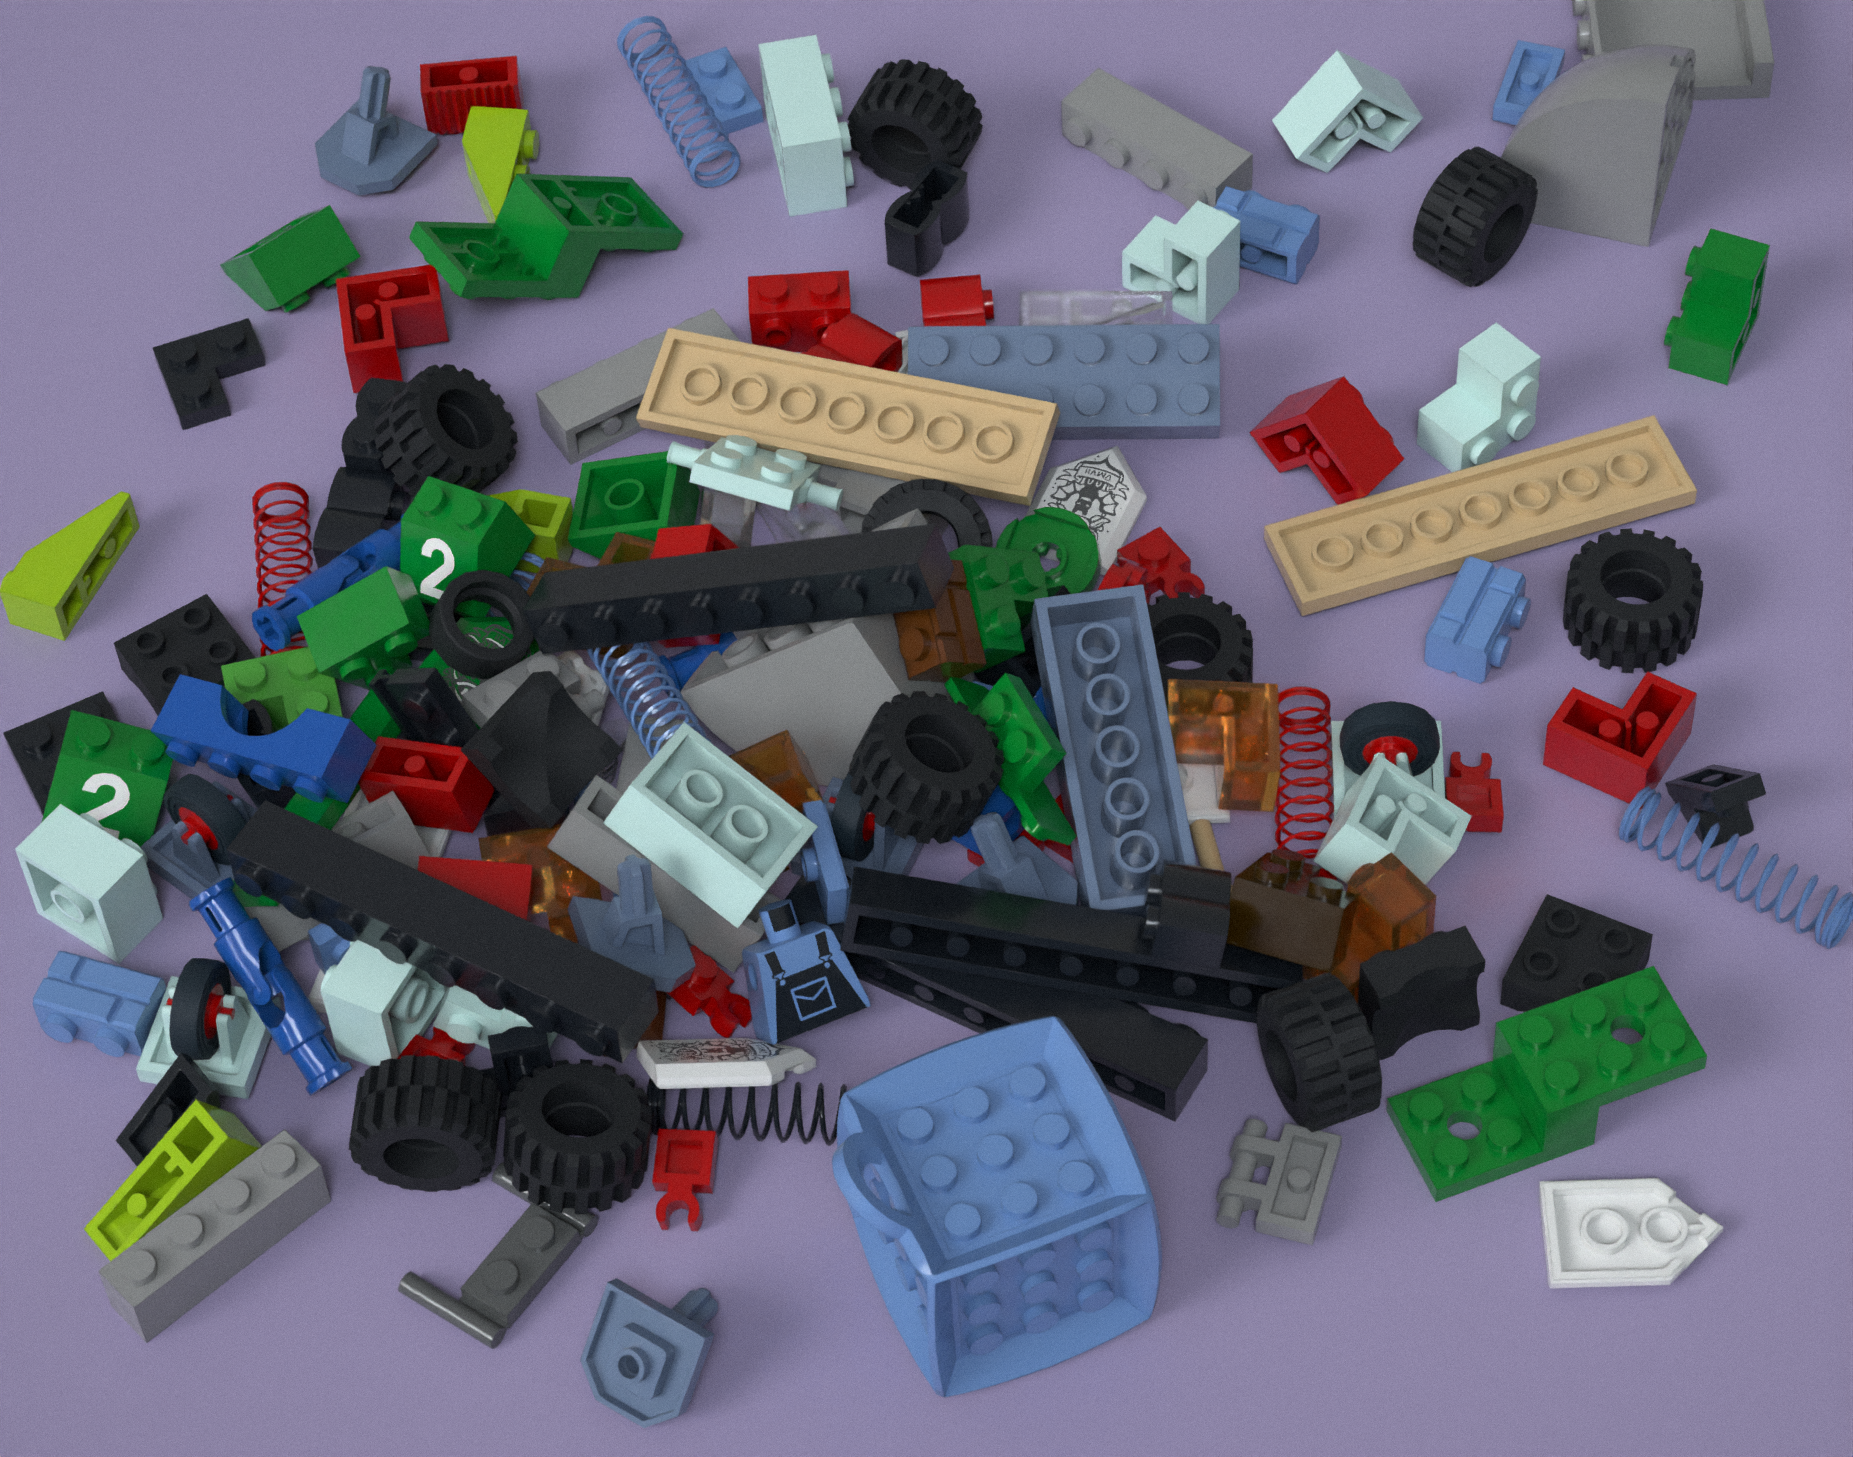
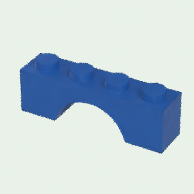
[151,674,377,803]

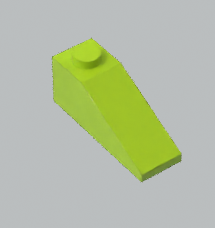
[0,491,140,641]
[84,1099,262,1261]

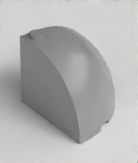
[1501,44,1696,247]
[680,508,974,786]

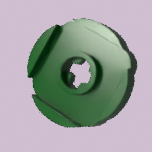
[995,507,1102,594]

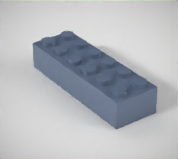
[908,324,1220,440]
[1030,585,1197,917]

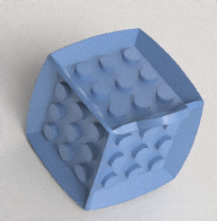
[832,1016,1162,1398]

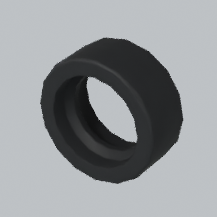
[429,570,535,679]

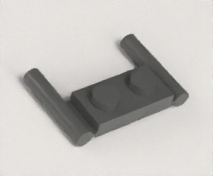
[398,1162,598,1349]

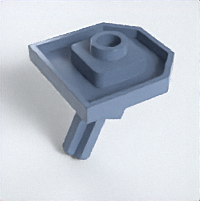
[315,66,438,196]
[957,812,1079,905]
[567,854,696,992]
[580,1278,718,1428]

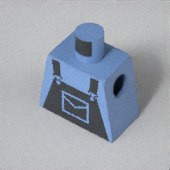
[742,899,871,1045]

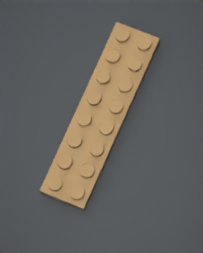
[636,328,1060,506]
[1264,415,1697,616]

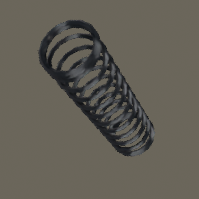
[646,1078,847,1146]

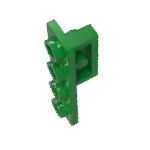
[944,673,1077,845]

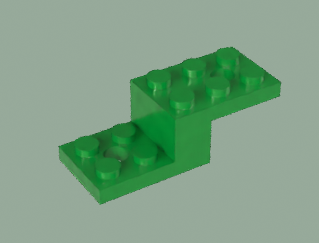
[409,173,684,300]
[1386,966,1707,1202]

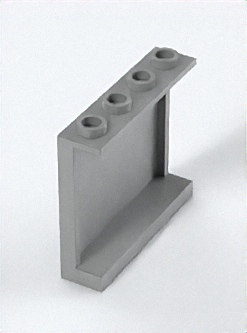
[1572,0,1774,100]

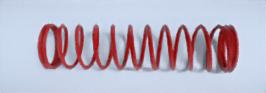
[252,482,313,657]
[1271,686,1337,881]

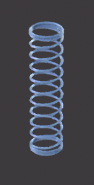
[617,16,741,187]
[586,642,712,759]
[1619,786,1853,949]

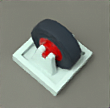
[1331,701,1445,817]
[136,958,282,1099]

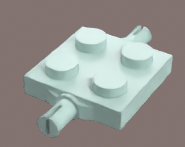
[667,435,844,511]

